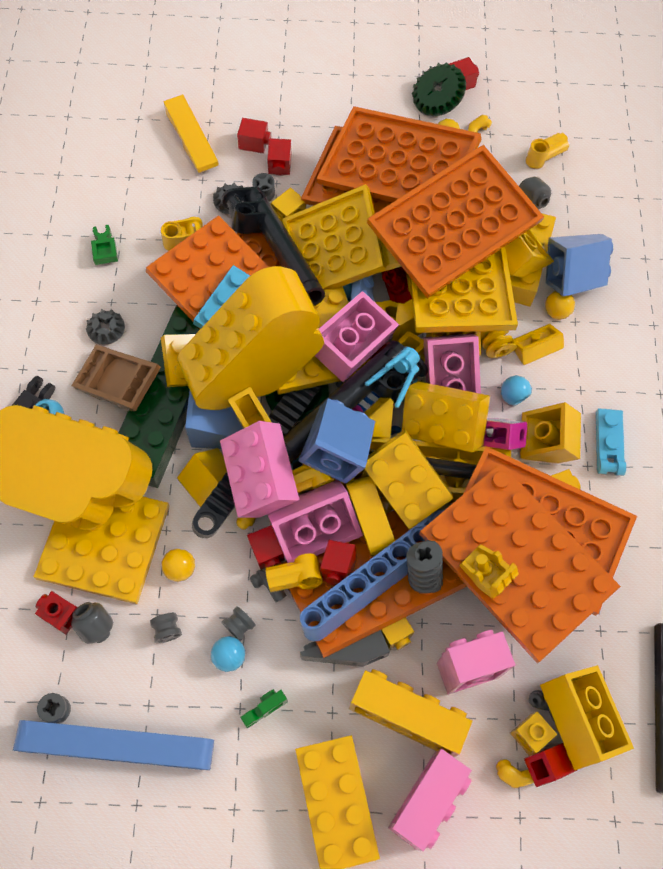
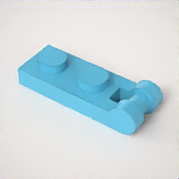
[596,408,626,476]

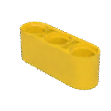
[346,476,395,557]

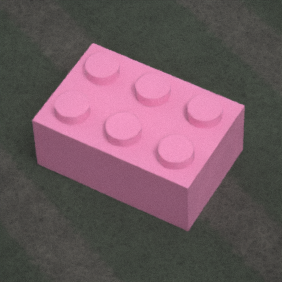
[315,291,399,382]
[423,333,481,394]
[220,421,299,518]
[267,480,363,563]
[437,630,516,695]
[388,749,472,852]

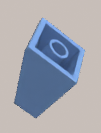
[546,234,613,296]
[185,391,243,449]
[298,398,375,484]

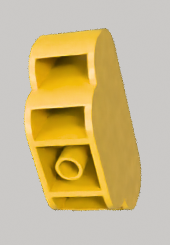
[177,266,324,410]
[0,405,152,530]

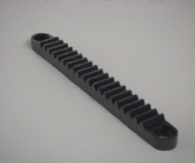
[192,385,323,538]

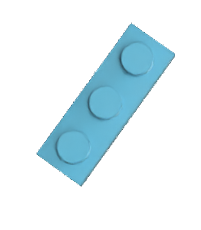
[193,265,250,329]

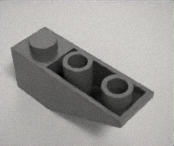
[300,630,390,667]

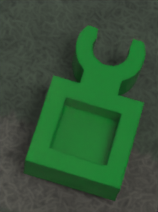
[91,225,118,265]
[240,689,288,729]

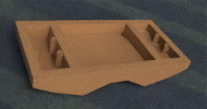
[71,344,161,411]

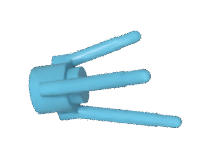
[365,347,420,408]

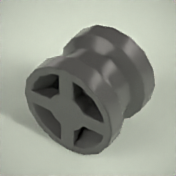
[252,173,275,201]
[222,606,256,641]
[150,613,182,643]
[37,693,71,724]

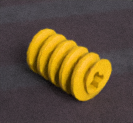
[480,331,517,358]

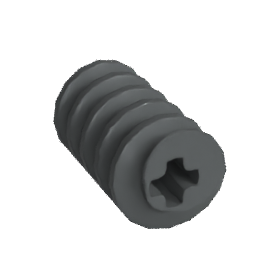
[407,540,443,593]

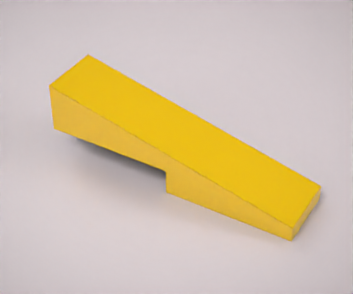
[163,94,219,173]

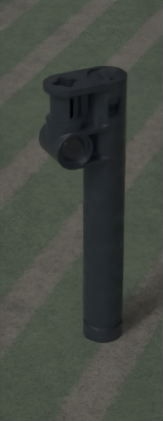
[221,187,325,306]
[283,341,428,464]

